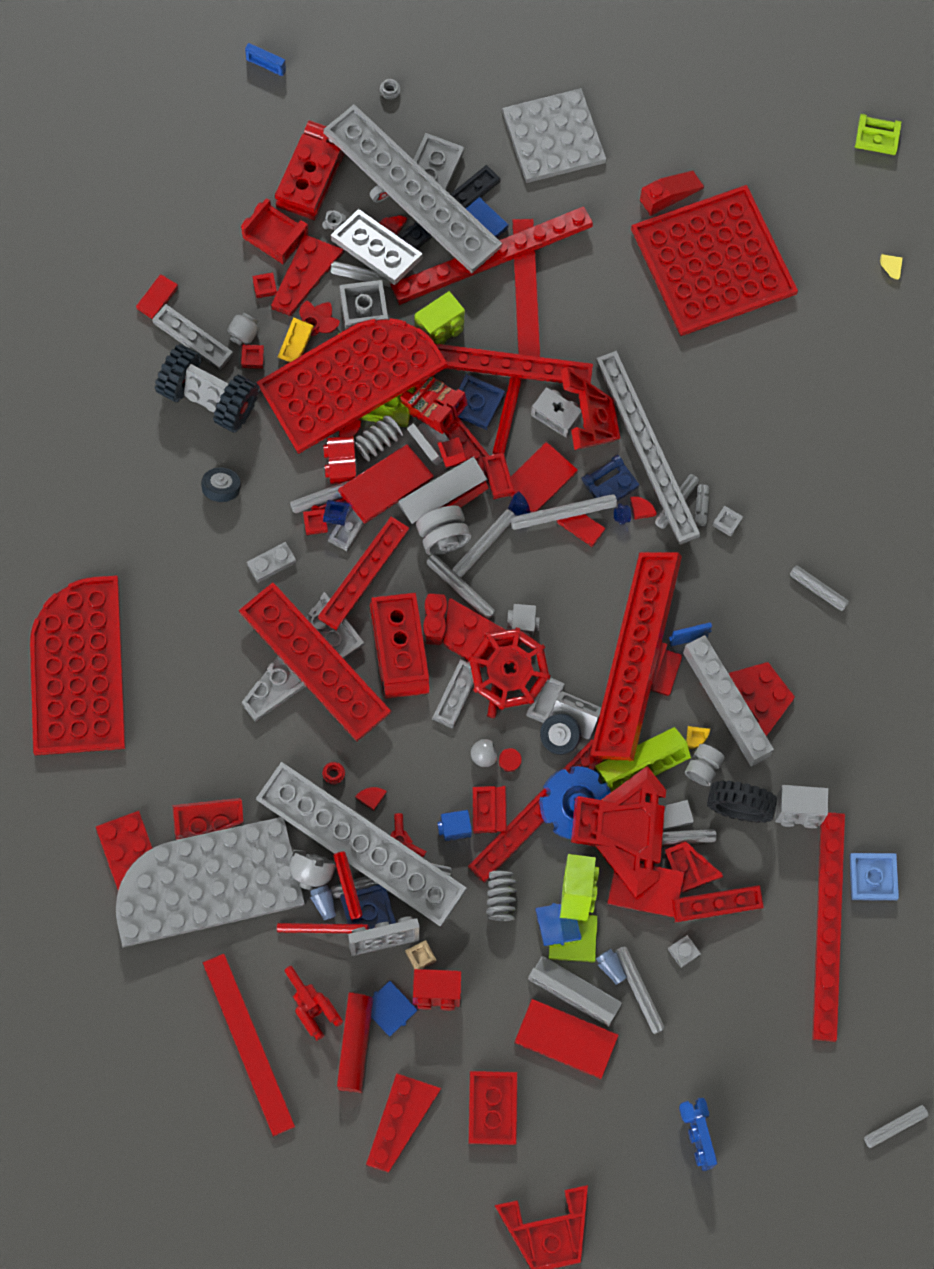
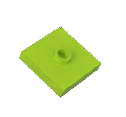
[548,915,597,963]

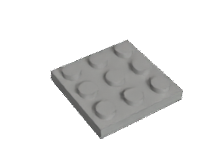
[348,916,419,957]

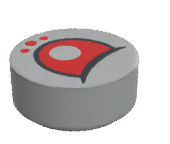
[370,185,389,203]

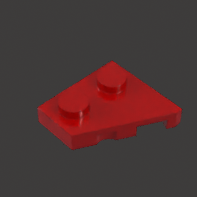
[665,842,723,893]

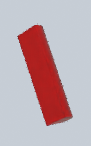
[337,992,373,1093]

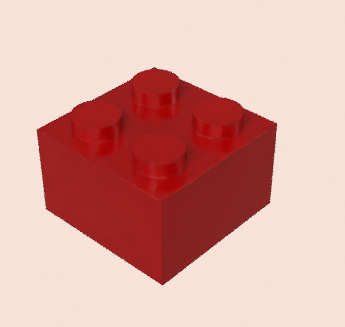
[413,969,461,1011]

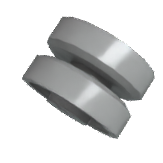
[416,506,471,555]

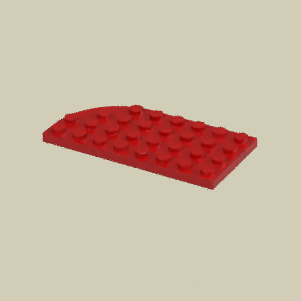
[257,318,448,454]
[30,575,126,755]

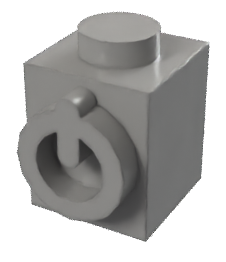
[507,604,540,638]

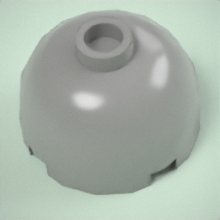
[290,850,336,890]

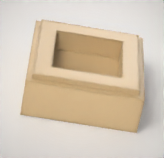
[405,940,437,969]

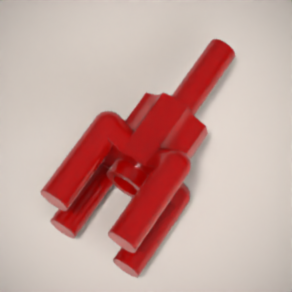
[284,966,343,1041]

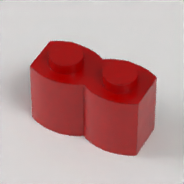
[323,436,356,484]
[423,594,447,645]

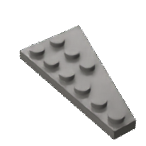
[242,592,364,722]

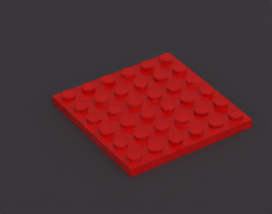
[631,185,798,336]

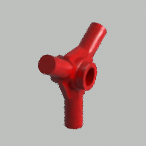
[390,813,427,858]

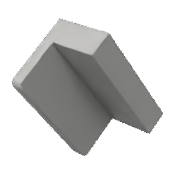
[407,423,449,466]
[550,691,601,739]

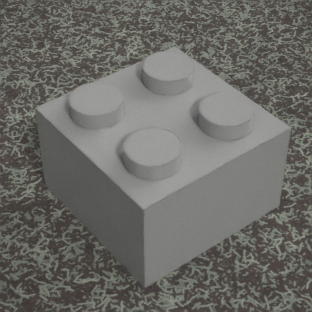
[340,280,388,330]
[775,785,828,828]

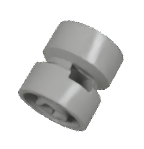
[684,744,725,786]

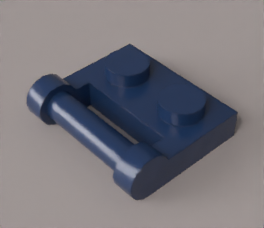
[581,455,640,510]

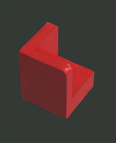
[438,437,467,469]

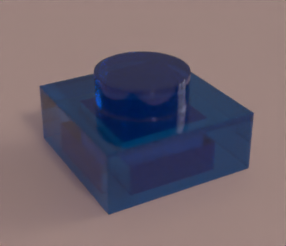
[323,500,349,526]

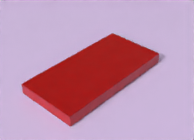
[338,444,434,524]
[514,999,618,1079]

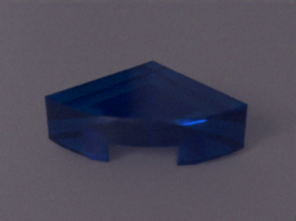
[508,491,530,516]

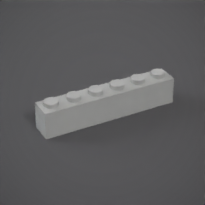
[683,635,774,767]

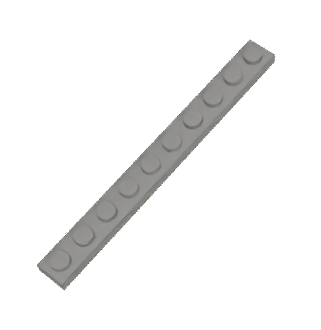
[596,351,700,545]

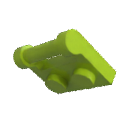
[854,114,902,155]

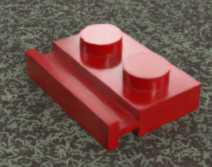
[473,786,507,834]

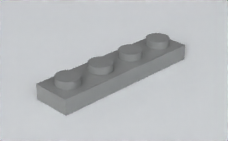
[152,304,233,371]

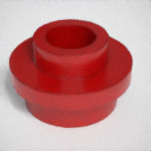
[322,762,345,785]

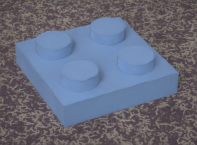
[849,853,899,900]

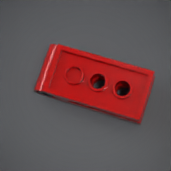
[275,120,345,221]
[369,593,429,699]

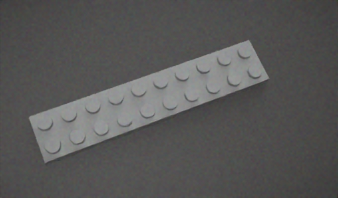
[323,104,502,273]
[256,762,468,927]

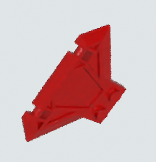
[571,766,666,897]

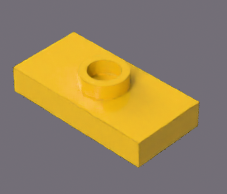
[278,317,314,362]

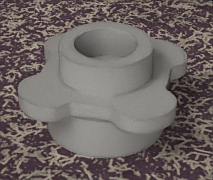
[322,210,346,231]

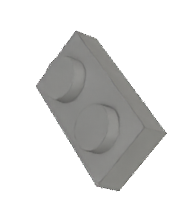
[247,542,296,583]

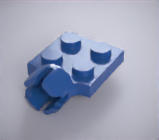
[679,1098,717,1171]

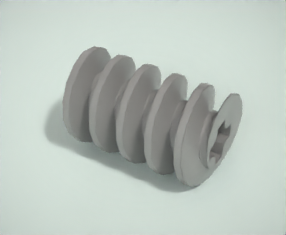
[355,416,403,462]
[486,871,517,921]

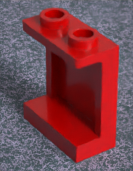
[241,198,308,264]

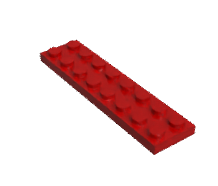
[239,582,391,742]

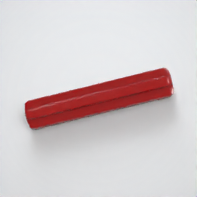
[334,851,363,919]

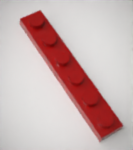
[318,517,409,631]

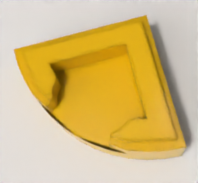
[686,726,710,750]

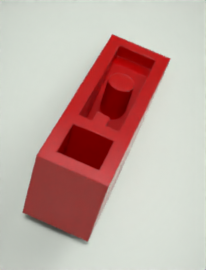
[640,171,704,216]

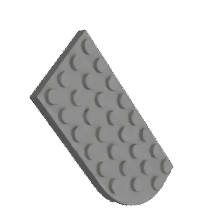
[116,817,305,948]

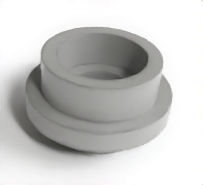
[380,79,400,99]

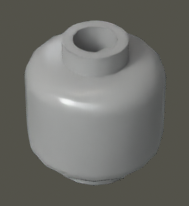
[227,313,259,346]

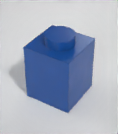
[437,810,472,841]

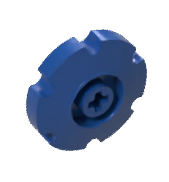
[539,766,611,839]

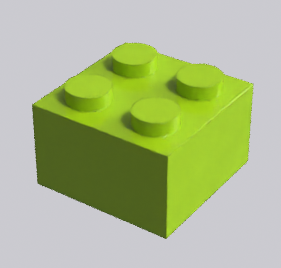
[414,291,465,345]
[560,854,599,921]

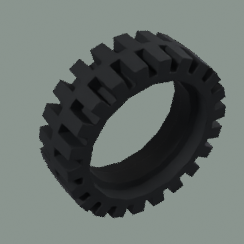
[707,780,777,823]

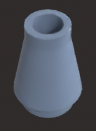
[310,885,336,921]
[596,949,627,985]

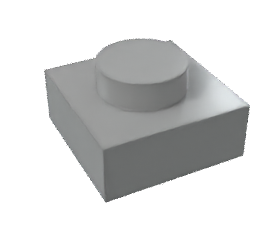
[712,506,743,537]
[668,935,701,968]

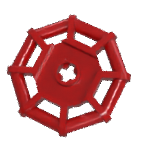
[468,627,551,710]

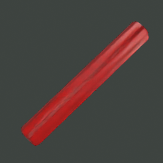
[493,377,521,455]

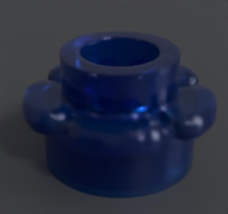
[613,503,631,525]

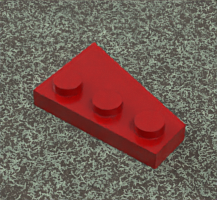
[172,798,243,840]

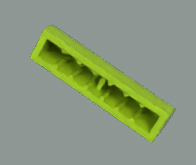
[595,727,691,792]

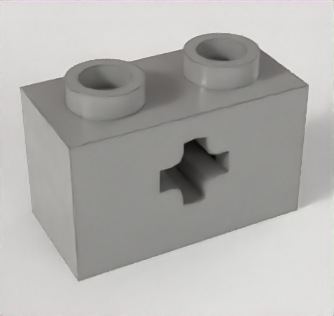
[531,387,582,438]

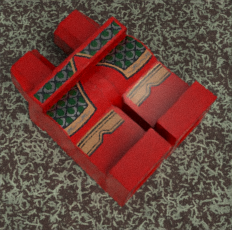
[400,376,468,434]

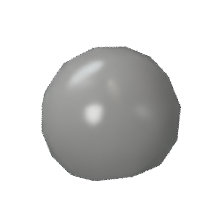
[471,739,497,767]

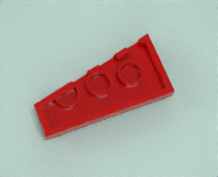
[271,235,344,316]
[366,1073,441,1173]

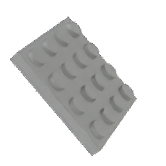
[502,88,606,183]

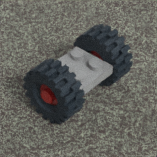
[155,344,260,433]

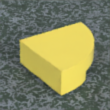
[880,254,902,280]

